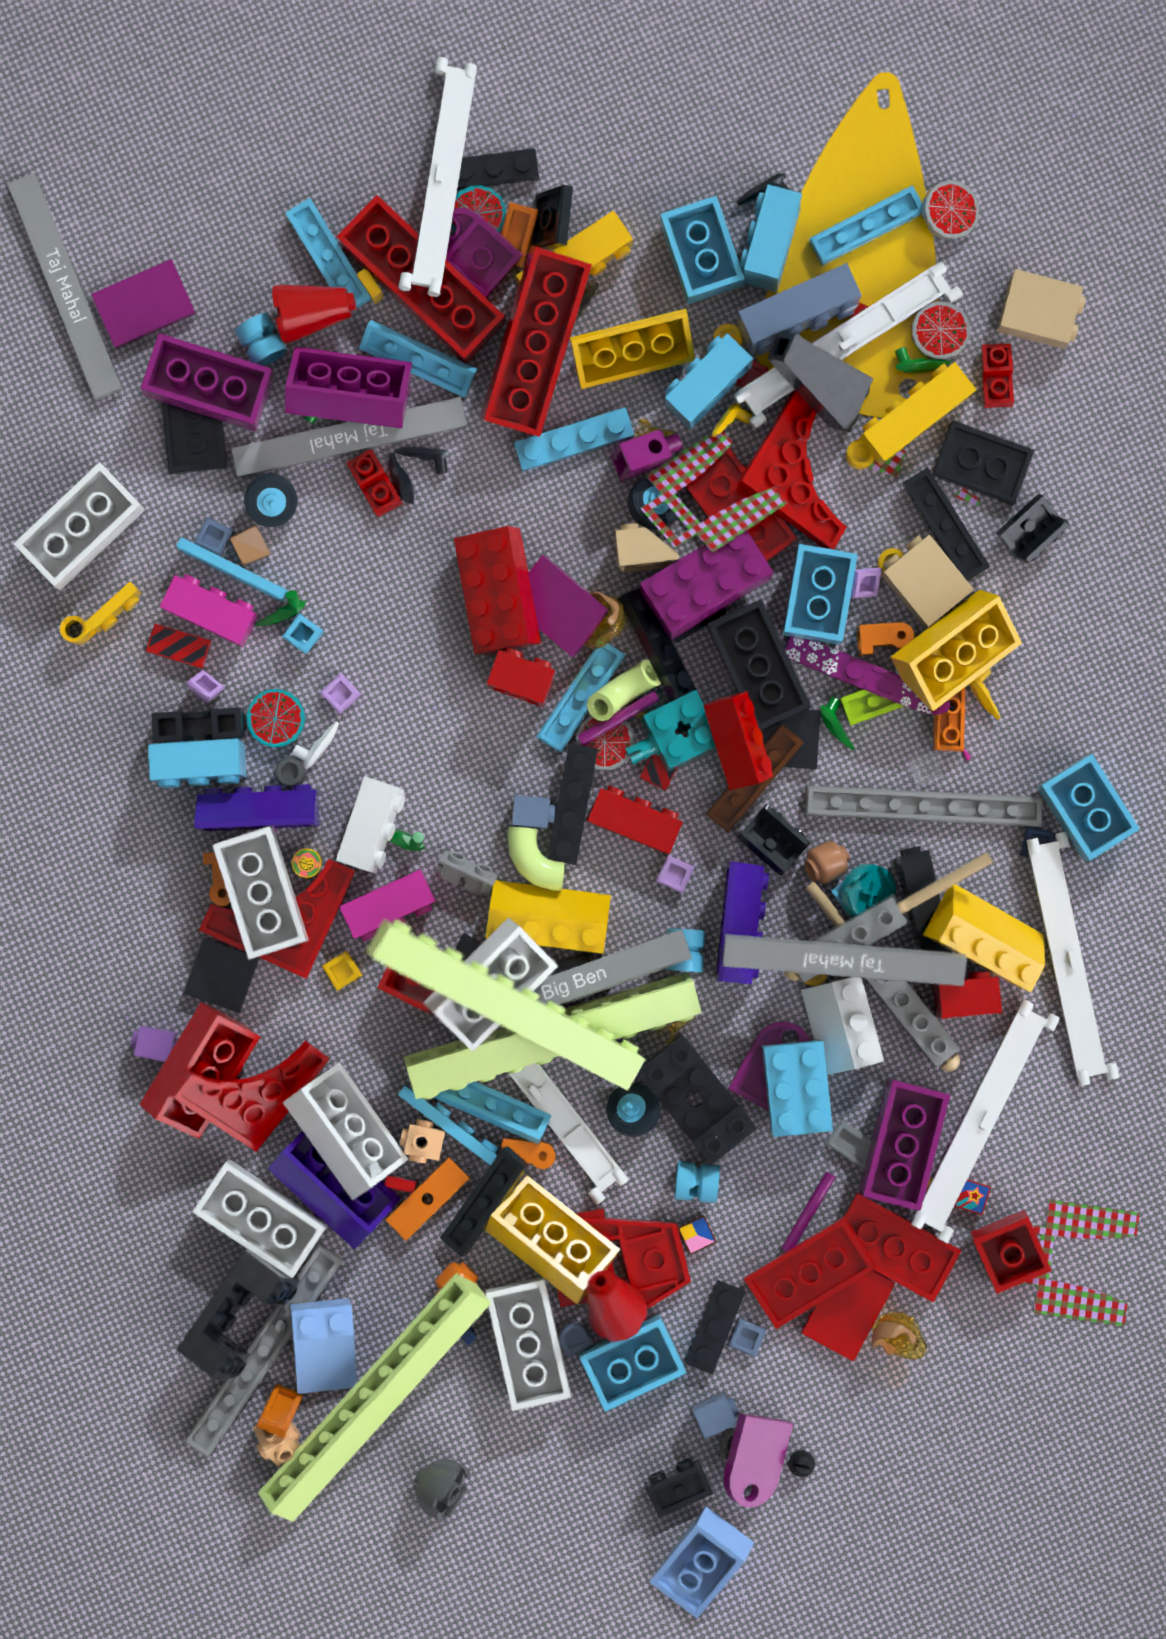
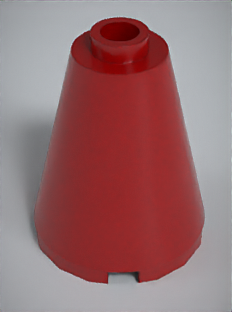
[272,284,356,343]
[587,1270,647,1342]

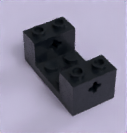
[637,1033,758,1166]
[176,1250,300,1379]

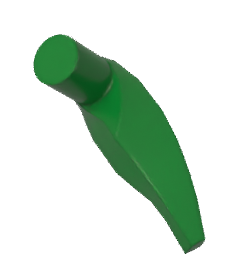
[895,347,951,373]
[255,590,307,627]
[820,697,856,750]
[390,829,426,851]

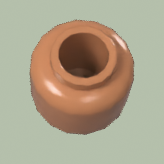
[804,841,850,884]

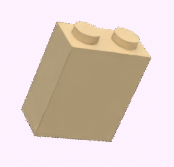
[996,269,1086,349]
[881,534,974,629]

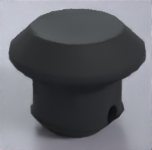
[788,1450,815,1477]

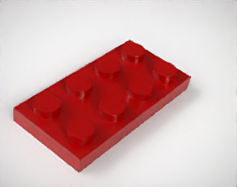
[685,447,797,561]
[843,1192,962,1303]
[744,1216,877,1329]

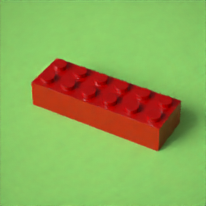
[336,195,506,364]
[480,246,592,437]

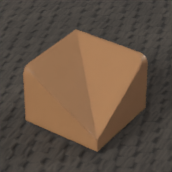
[230,526,271,567]

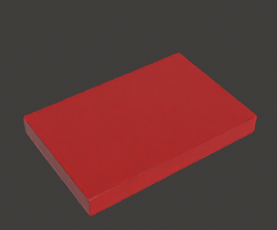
[801,1270,896,1362]

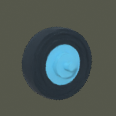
[244,473,298,527]
[627,477,680,530]
[606,1083,660,1137]

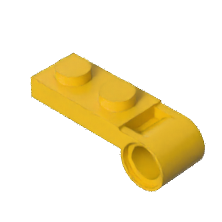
[60,582,142,645]

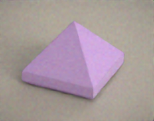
[851,567,882,599]
[186,669,225,703]

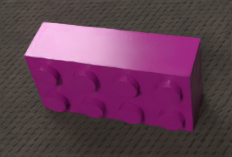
[140,333,274,432]
[285,347,412,429]
[640,530,773,640]
[858,1078,950,1211]

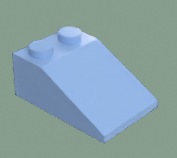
[290,1298,357,1394]
[649,1506,754,1618]

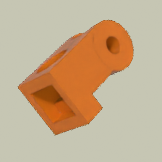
[856,622,914,657]
[203,852,231,906]
[501,1137,556,1169]

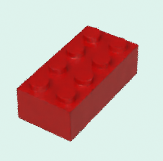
[453,526,541,656]
[139,1002,261,1139]

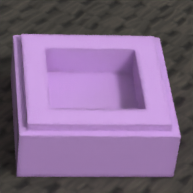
[320,673,361,715]
[656,855,695,894]

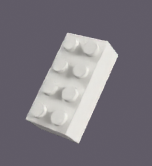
[14,462,145,591]
[213,826,309,959]
[424,918,558,1052]
[283,1062,408,1200]
[193,1159,328,1278]
[486,1276,571,1411]

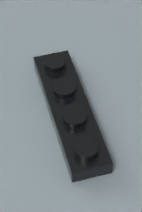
[902,467,990,581]
[618,588,696,702]
[547,743,598,865]
[440,1146,530,1257]

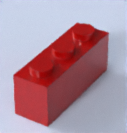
[703,691,773,790]
[587,785,683,855]

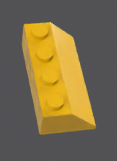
[570,309,695,389]
[891,590,1022,711]
[485,880,611,954]
[923,884,1045,992]
[485,1175,620,1305]

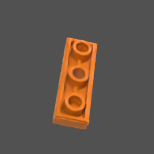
[933,687,966,752]
[385,1156,470,1241]

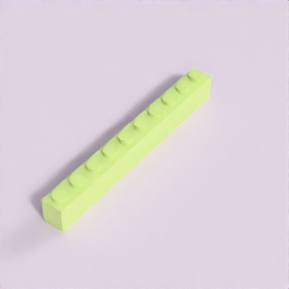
[366,919,645,1090]
[403,972,702,1099]
[258,1273,491,1522]

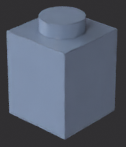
[512,795,556,829]
[692,1392,740,1439]

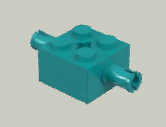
[625,690,716,772]

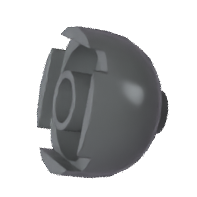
[414,1459,471,1522]

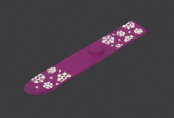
[785,637,950,715]

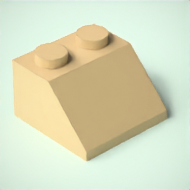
[615,523,679,573]

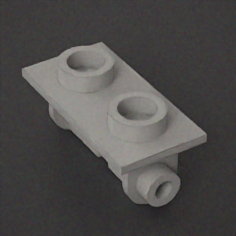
[434,850,499,897]

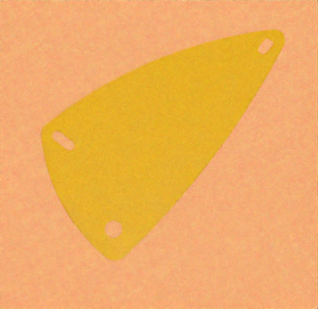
[756,72,940,418]

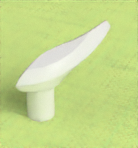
[292,721,339,769]

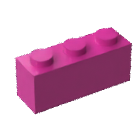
[159,574,258,647]
[339,869,436,942]

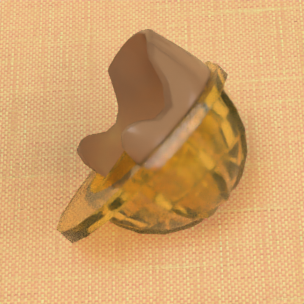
[585,592,626,649]
[871,1311,927,1360]

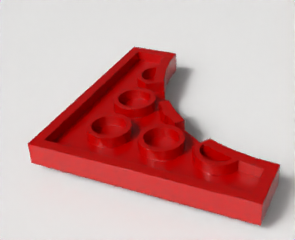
[737,390,847,550]
[199,859,356,979]
[169,1040,330,1152]

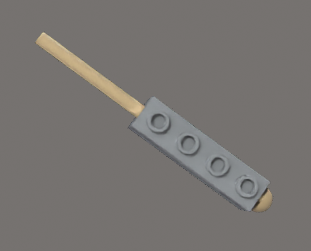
[783,852,993,982]
[805,881,960,1072]

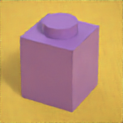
[131,1026,179,1062]

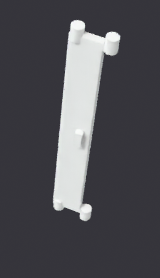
[399,57,477,297]
[733,262,963,429]
[1026,832,1119,1086]
[911,999,1060,1244]
[499,1026,629,1205]

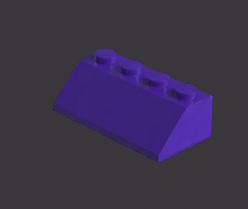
[194,784,320,831]
[715,861,769,984]
[267,1131,401,1250]

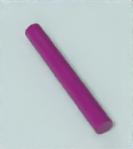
[578,691,660,746]
[781,1171,836,1251]

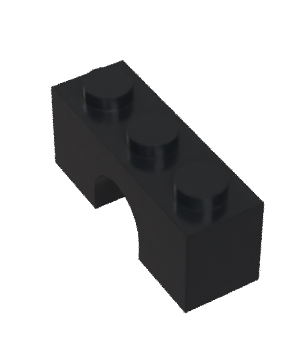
[151,707,246,744]

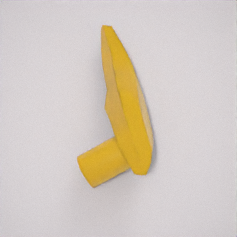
[712,402,753,437]
[969,669,1001,720]

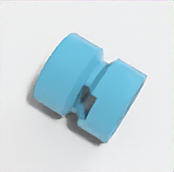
[235,313,288,366]
[665,928,706,972]
[674,1161,720,1203]

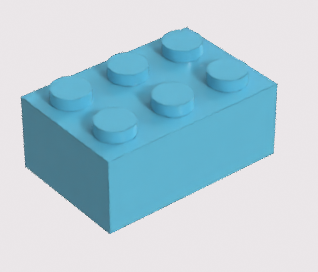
[740,185,802,292]
[659,196,745,305]
[665,333,753,430]
[782,544,858,645]
[148,739,247,788]
[1037,754,1140,862]
[762,1040,833,1137]
[579,1314,686,1412]

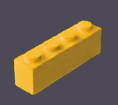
[516,210,633,285]
[859,362,977,466]

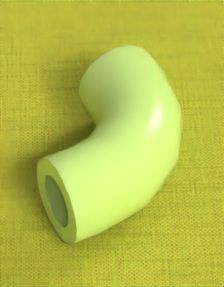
[587,659,661,721]
[507,827,564,892]

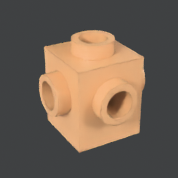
[399,1119,445,1163]
[253,1422,301,1467]

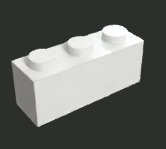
[336,776,405,874]

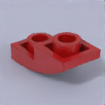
[981,343,1014,408]
[346,448,403,518]

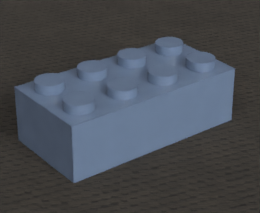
[735,263,862,356]

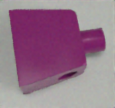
[610,430,683,483]

